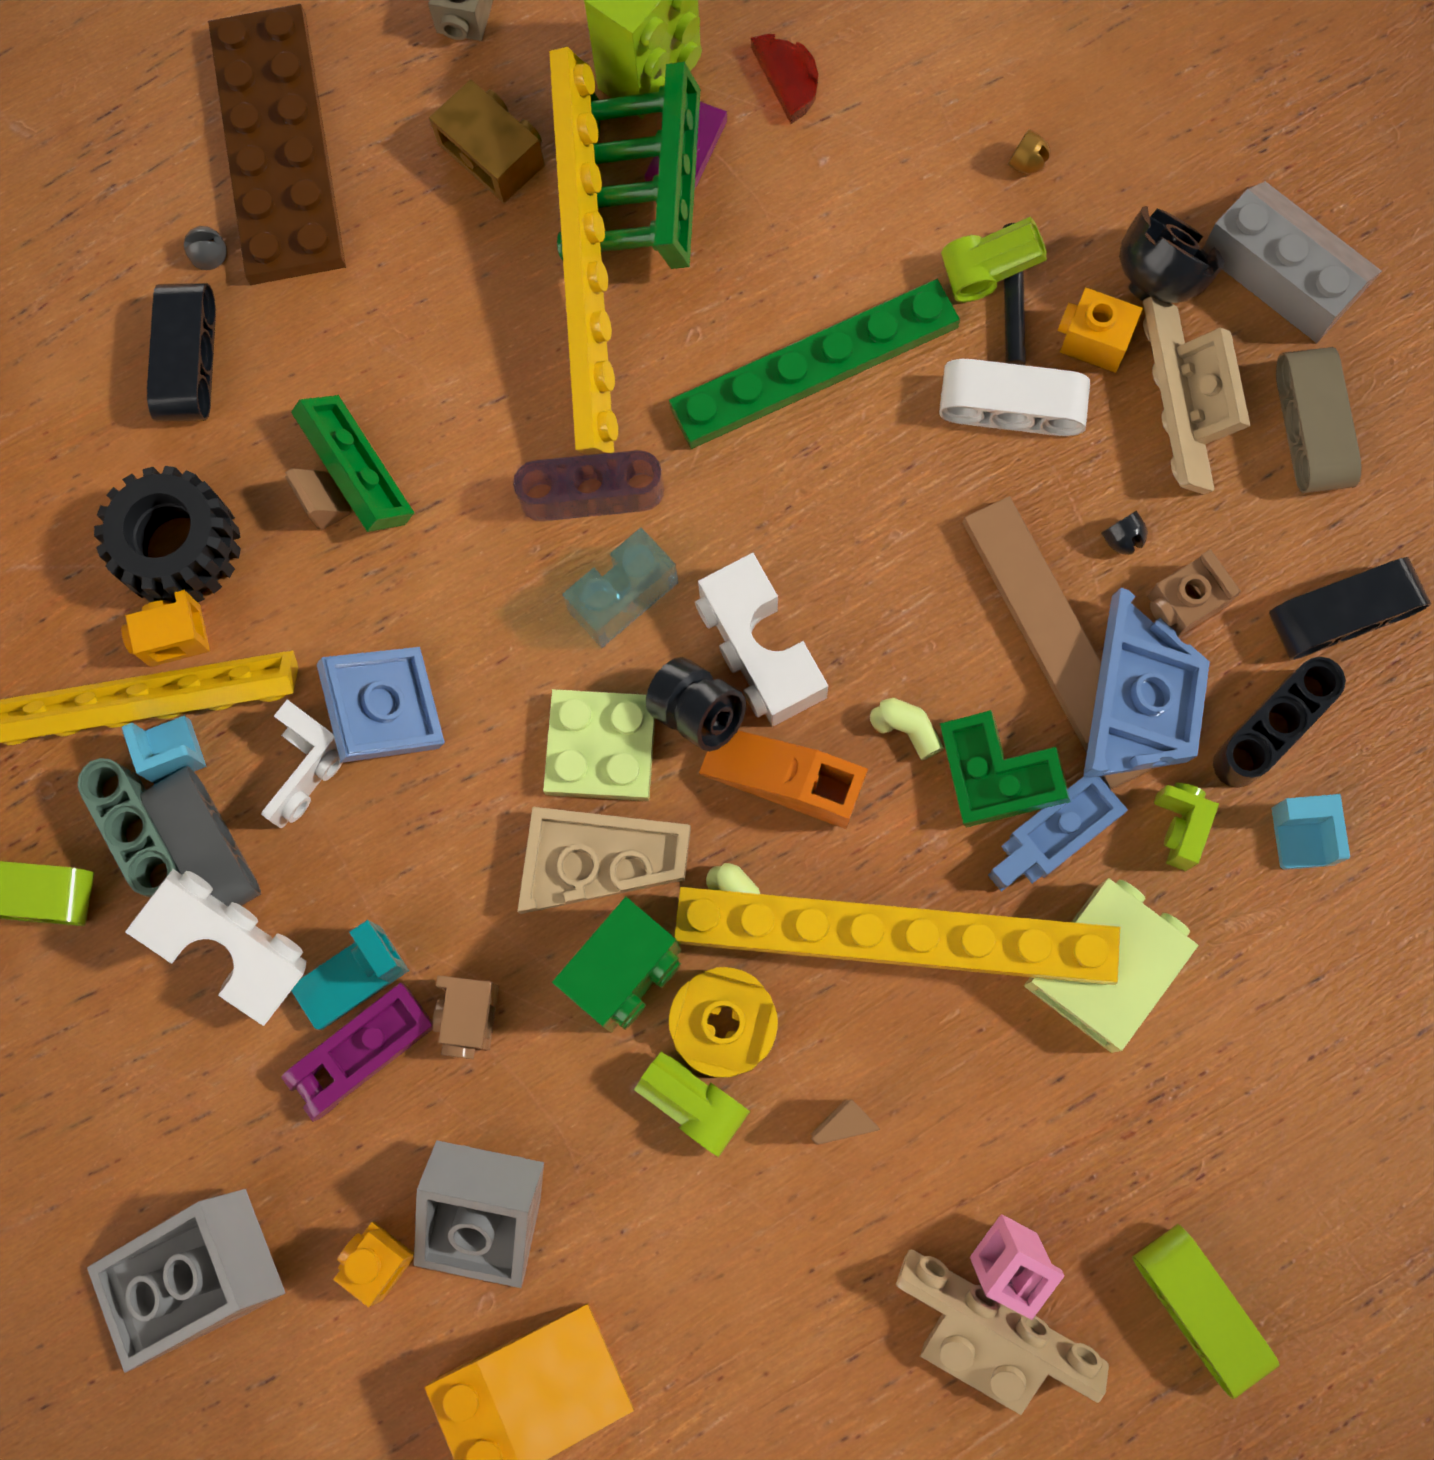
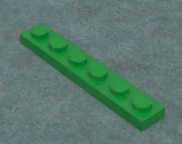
[669,278,960,449]

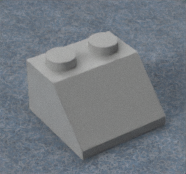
[414,1140,544,1288]

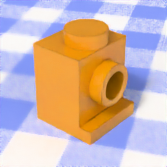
[121,590,210,667]
[333,1221,414,1308]

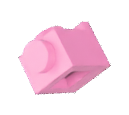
[970,1214,1064,1320]

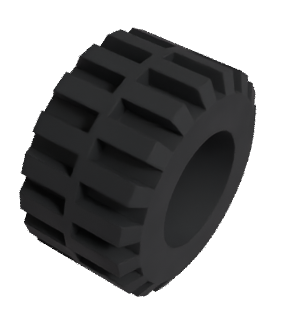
[94,466,241,603]

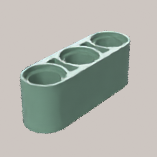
[78,758,181,898]

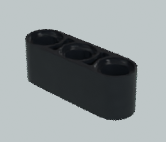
[147,283,216,421]
[1269,557,1431,660]
[1213,657,1346,788]

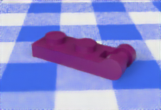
[281,983,433,1122]

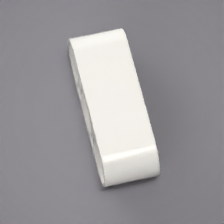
[939,359,1090,436]

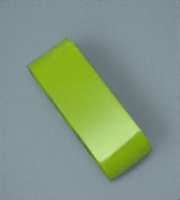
[0,861,94,926]
[1132,1224,1280,1399]

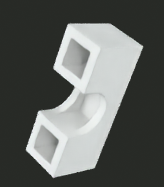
[695,553,829,727]
[125,869,307,1026]

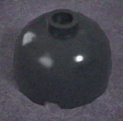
[1119,206,1225,303]

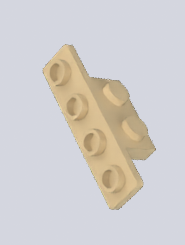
[1143,297,1250,494]
[896,1249,1109,1415]

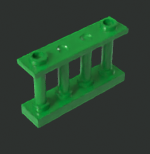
[557,61,701,269]

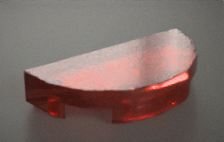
[751,34,819,124]

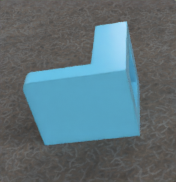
[121,716,207,784]
[1271,794,1350,870]

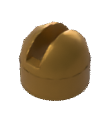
[1008,129,1050,175]

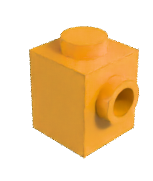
[1057,287,1143,373]

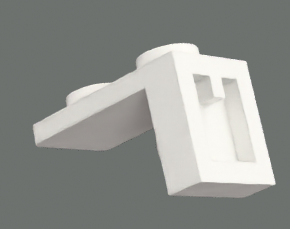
[261,700,342,828]

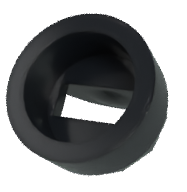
[1101,510,1148,555]

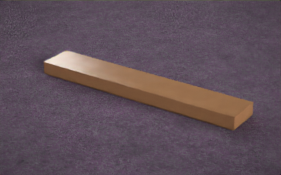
[963,496,1156,790]

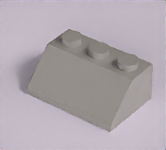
[1203,181,1382,343]

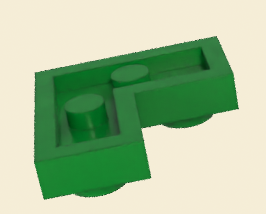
[940,710,1071,828]

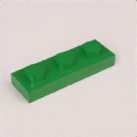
[291,395,414,532]

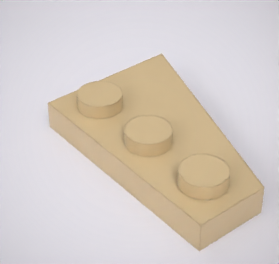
[517,807,691,914]

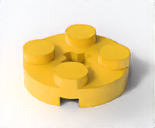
[669,967,778,1078]

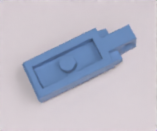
[988,776,1128,892]

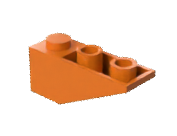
[699,730,868,830]

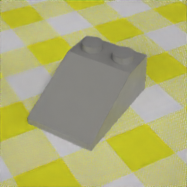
[87,1189,285,1373]

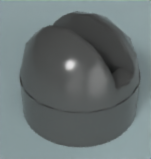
[184,226,227,270]

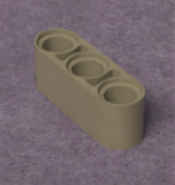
[1276,347,1361,493]

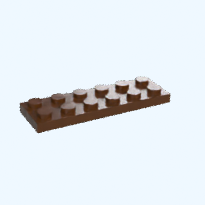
[208,4,346,285]

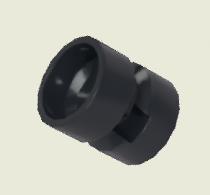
[646,657,746,752]

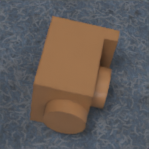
[1147,549,1241,637]
[433,975,499,1059]

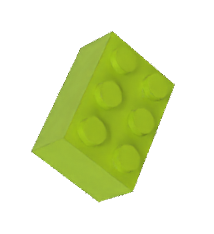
[584,0,702,119]

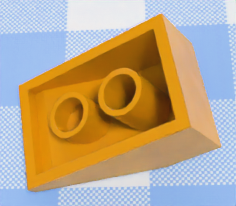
[424,1303,635,1460]

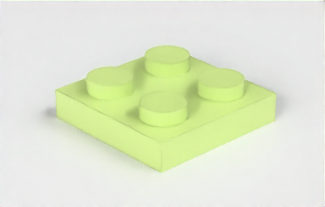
[543,689,655,801]

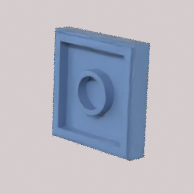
[317,647,445,763]

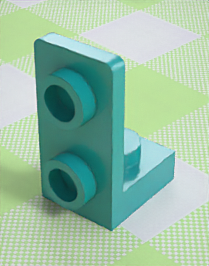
[291,920,409,1030]

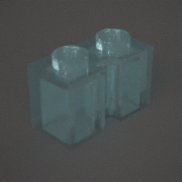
[562,527,678,648]

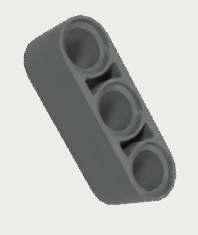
[140,766,261,906]

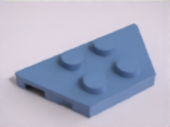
[1083,588,1210,778]

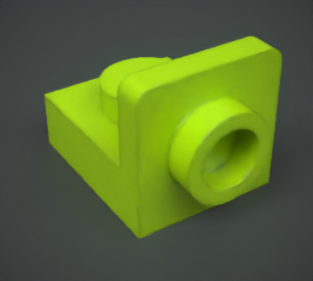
[1154,783,1219,871]

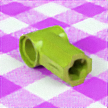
[941,216,1047,302]
[634,1052,751,1157]

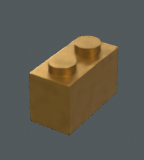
[429,79,545,203]

